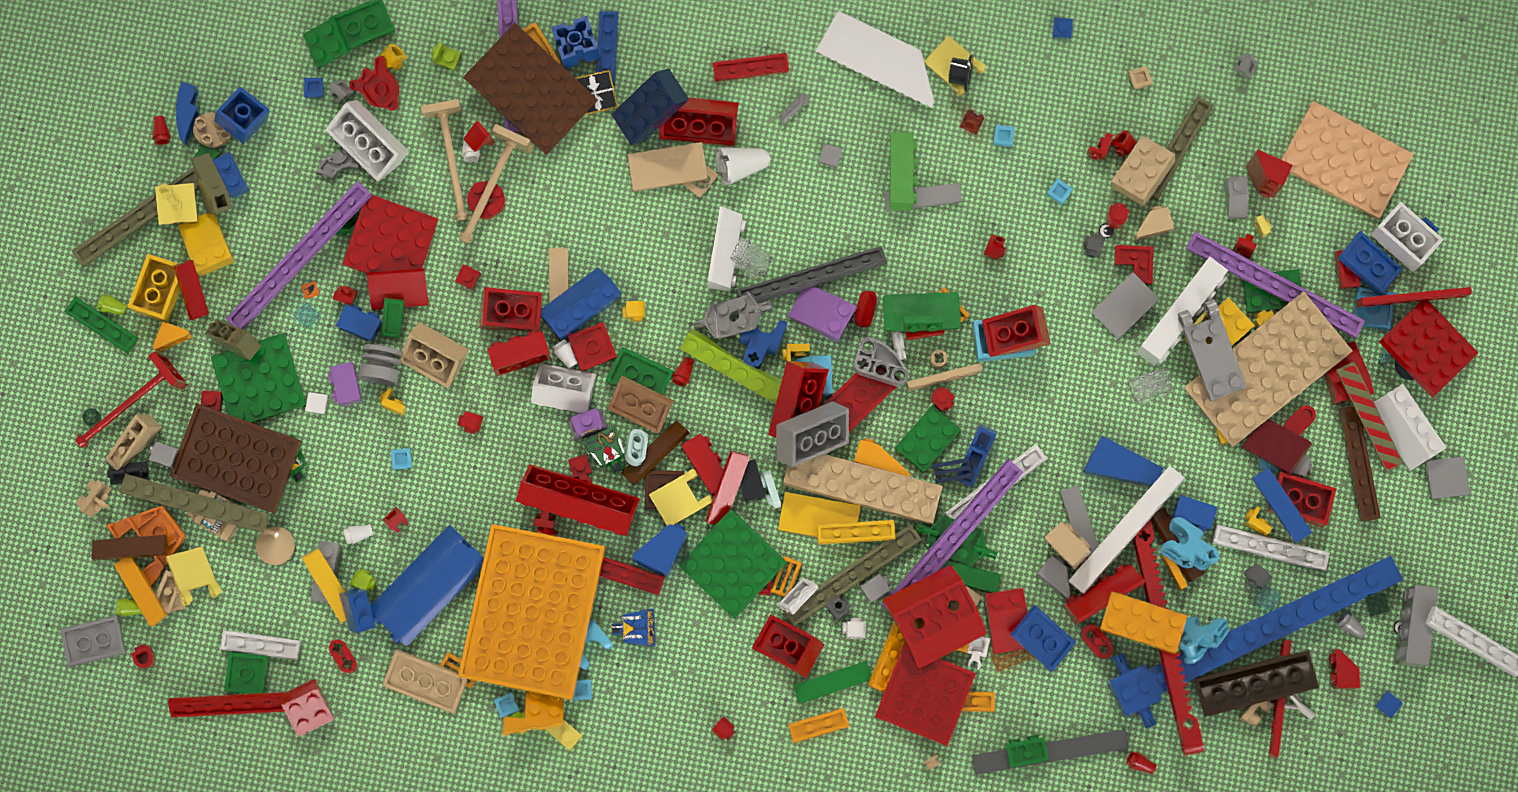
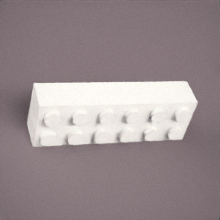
[1136,257,1228,366]

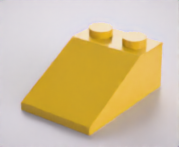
[178,213,235,277]

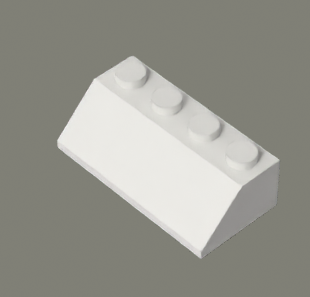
[325,100,409,182]
[708,207,746,292]
[1374,384,1446,471]

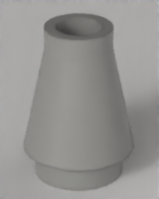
[1337,612,1367,639]

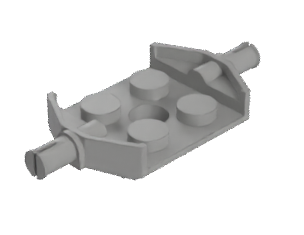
[693,291,772,340]

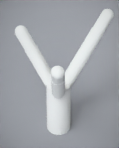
[1272,694,1315,719]

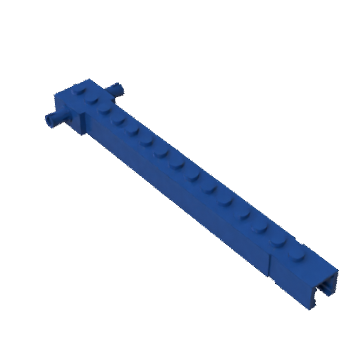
[1107,556,1403,729]

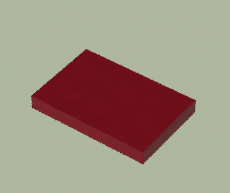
[1242,419,1312,475]

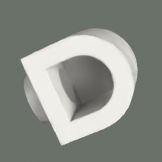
[842,618,866,639]

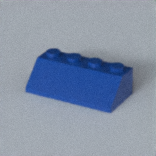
[540,267,621,342]

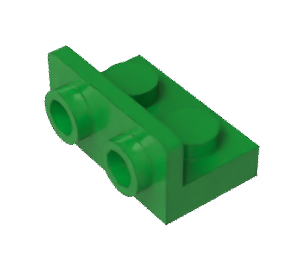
[1004,734,1049,768]

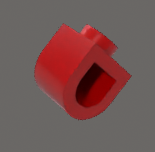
[1111,130,1138,157]
[1106,203,1129,229]
[983,234,1006,260]
[931,388,955,412]
[457,411,484,435]
[130,644,156,669]
[711,716,736,741]

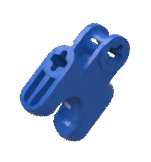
[739,320,787,369]

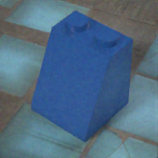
[632,523,688,578]

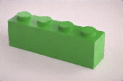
[889,132,917,210]

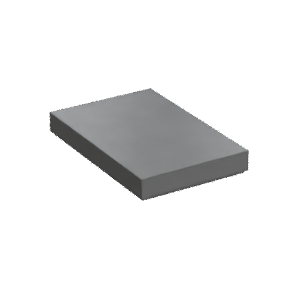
[1092,272,1160,339]
[60,615,127,668]

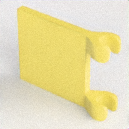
[924,36,986,95]
[649,469,712,526]
[166,547,221,606]

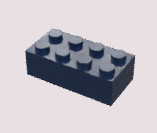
[611,68,689,145]

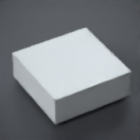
[305,392,328,415]

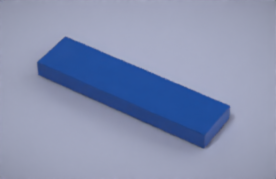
[596,11,619,86]
[1252,468,1312,544]

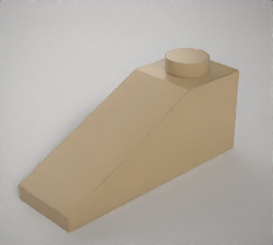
[105,414,162,470]

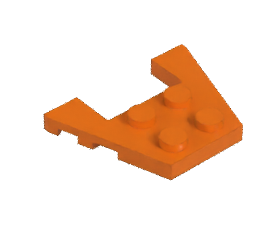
[106,505,187,586]

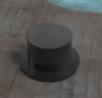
[948,54,974,92]

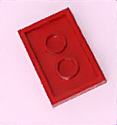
[367,268,429,310]

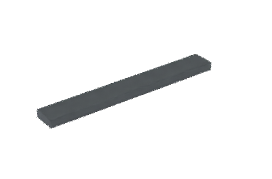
[736,246,887,303]
[972,729,1129,775]

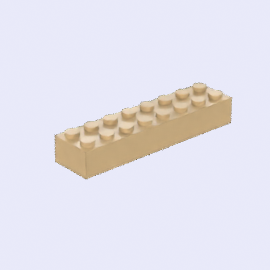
[783,454,943,526]

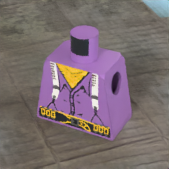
[568,408,608,441]

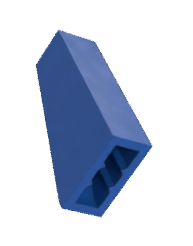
[1083,436,1164,487]

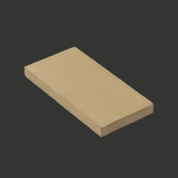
[628,142,708,192]
[382,649,468,714]

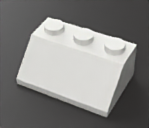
[1370,202,1444,272]
[531,363,596,413]

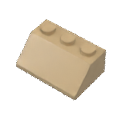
[399,322,469,389]

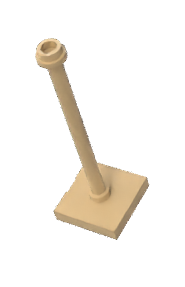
[421,99,469,221]
[459,124,534,244]

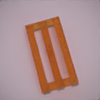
[990,649,1034,672]

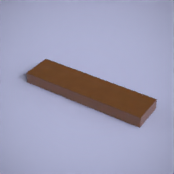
[621,420,690,486]
[1150,507,1205,583]
[91,535,167,561]

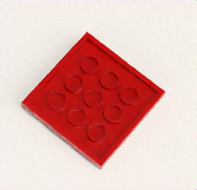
[342,195,439,274]
[1379,300,1478,398]
[875,644,976,747]

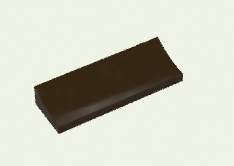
[1194,649,1320,717]

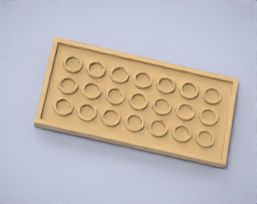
[1183,292,1352,447]

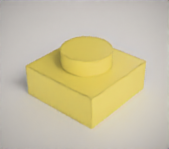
[1253,215,1271,239]

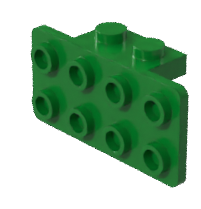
[883,292,961,332]

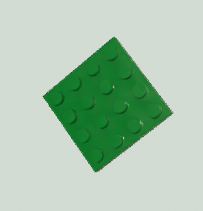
[211,333,306,423]
[678,509,788,619]

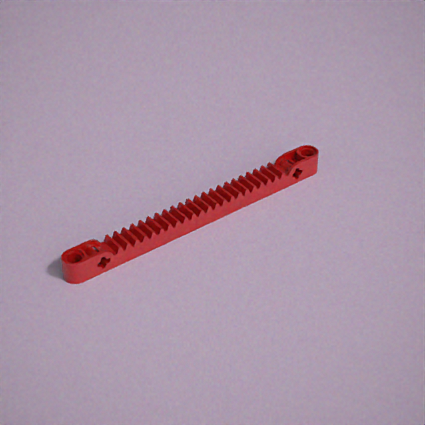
[1132,519,1204,756]

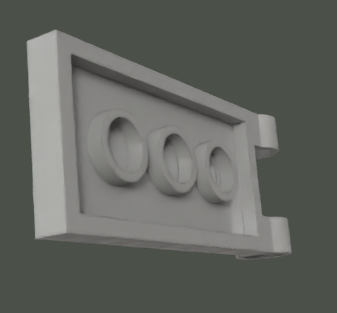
[1178,299,1247,401]

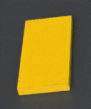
[778,492,861,544]

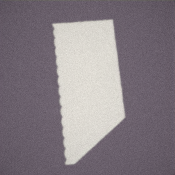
[815,11,934,108]

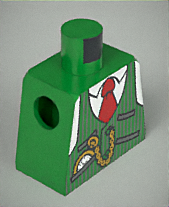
[583,425,625,474]

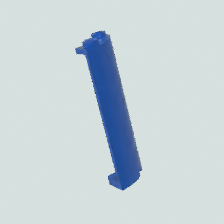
[370,525,484,646]

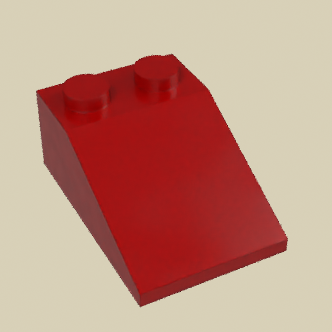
[479,287,542,331]
[982,304,1051,357]
[1324,341,1374,405]
[983,588,1028,654]
[752,614,825,678]

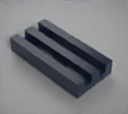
[933,457,974,483]

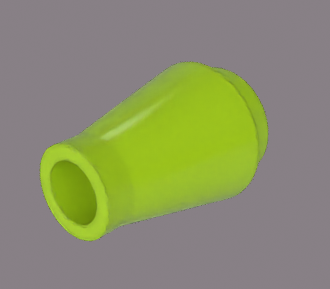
[97,294,127,316]
[116,597,142,617]

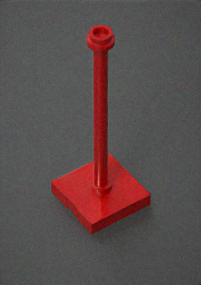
[75,351,188,448]

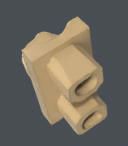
[76,480,112,518]
[1238,701,1273,726]

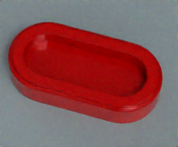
[854,290,877,328]
[1283,405,1316,435]

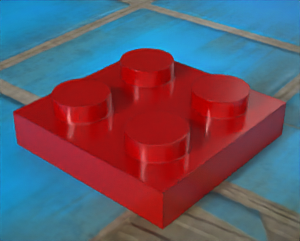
[568,322,617,372]

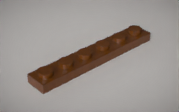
[1338,406,1381,522]

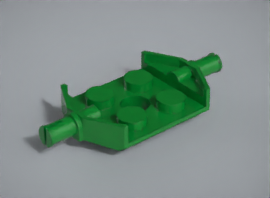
[915,515,998,567]

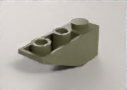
[191,153,232,214]
[204,319,261,360]

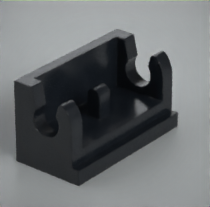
[740,459,766,504]

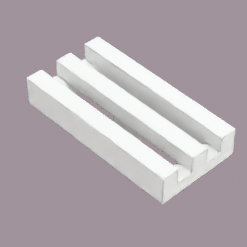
[778,578,818,615]

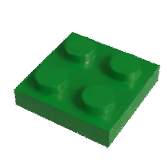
[303,17,350,69]
[224,652,269,694]

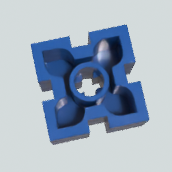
[551,16,600,69]

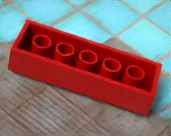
[516,464,640,536]

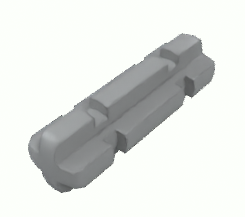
[778,92,810,124]

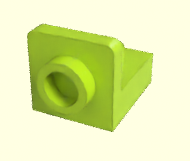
[431,42,462,71]

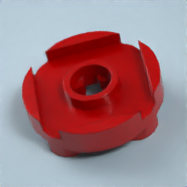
[467,181,505,220]

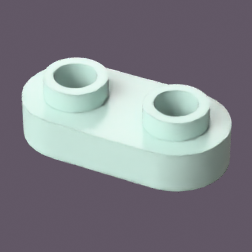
[625,429,648,466]
[760,470,781,509]

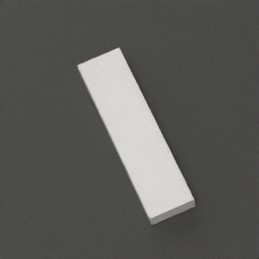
[220,630,301,660]

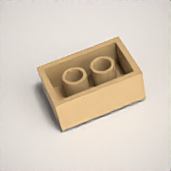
[1111,135,1175,207]
[1045,522,1091,571]

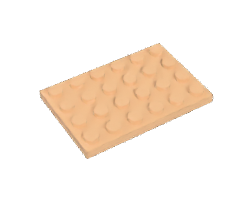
[1281,101,1414,220]

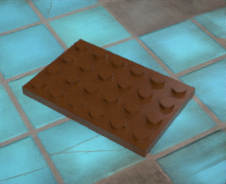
[463,23,598,156]
[170,403,302,514]

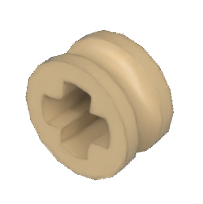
[930,350,948,368]
[922,755,942,771]

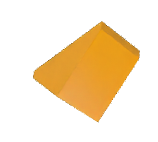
[153,322,193,353]

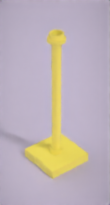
[155,183,198,225]

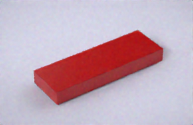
[173,259,209,320]

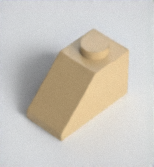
[1134,206,1174,241]

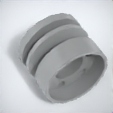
[357,344,403,386]

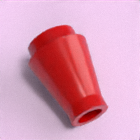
[152,115,171,145]
[672,357,694,387]
[1126,751,1157,775]

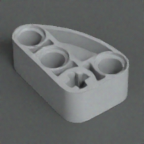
[853,337,908,387]

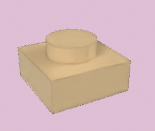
[1128,66,1152,90]

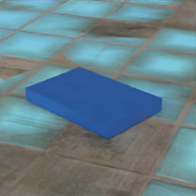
[1337,231,1403,296]
[1010,605,1076,672]

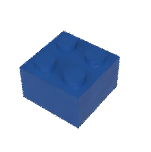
[214,86,270,144]

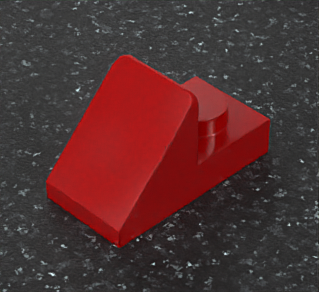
[464,120,495,152]

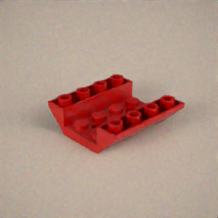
[882,565,987,669]

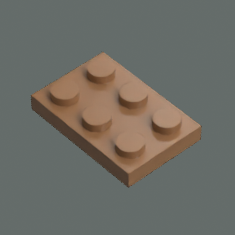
[607,376,674,434]

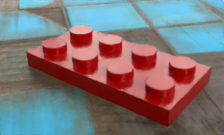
[822,364,900,433]

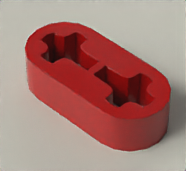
[329,639,358,674]

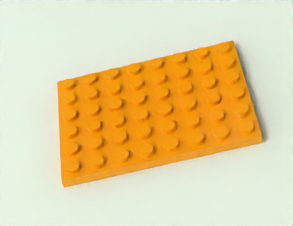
[458,524,606,700]

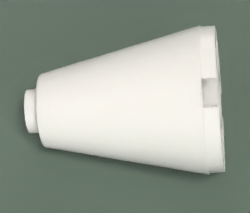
[716,147,770,185]

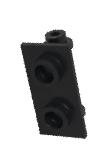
[107,461,149,485]

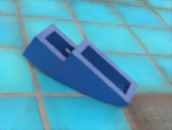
[176,82,200,145]
[957,424,997,487]

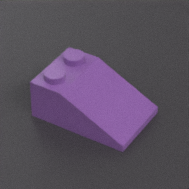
[787,287,856,344]

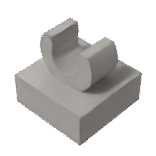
[1233,53,1257,79]
[329,79,355,103]

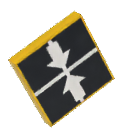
[575,70,618,115]

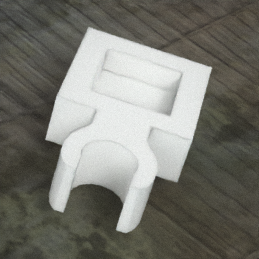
[967,637,990,670]

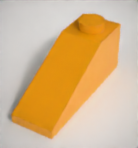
[854,438,911,477]

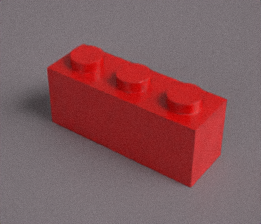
[681,433,724,496]

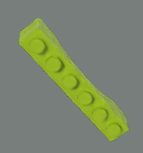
[680,329,782,404]

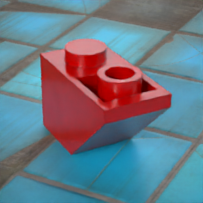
[1329,649,1361,689]

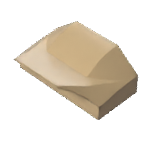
[156,570,192,614]

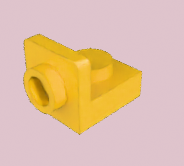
[783,344,810,362]
[380,387,407,416]
[1245,506,1272,536]

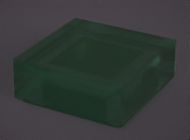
[1365,593,1390,617]

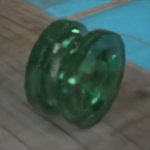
[82,408,102,427]

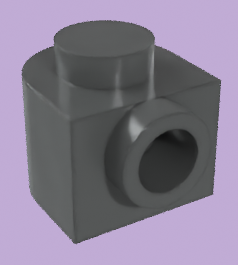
[1083,233,1106,258]
[1244,563,1272,590]
[826,595,851,622]

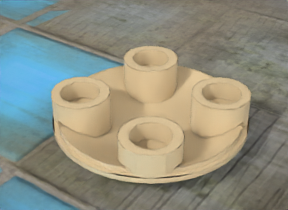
[193,113,231,148]
[256,526,295,565]

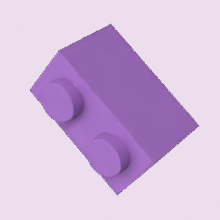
[328,362,363,407]

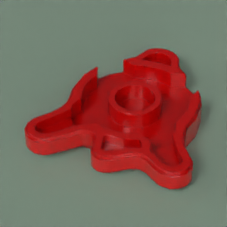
[349,56,400,111]

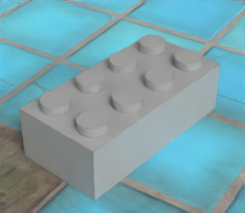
[777,402,849,467]
[1394,585,1439,668]

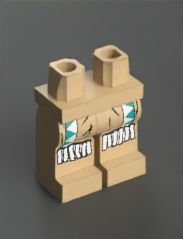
[187,490,238,543]

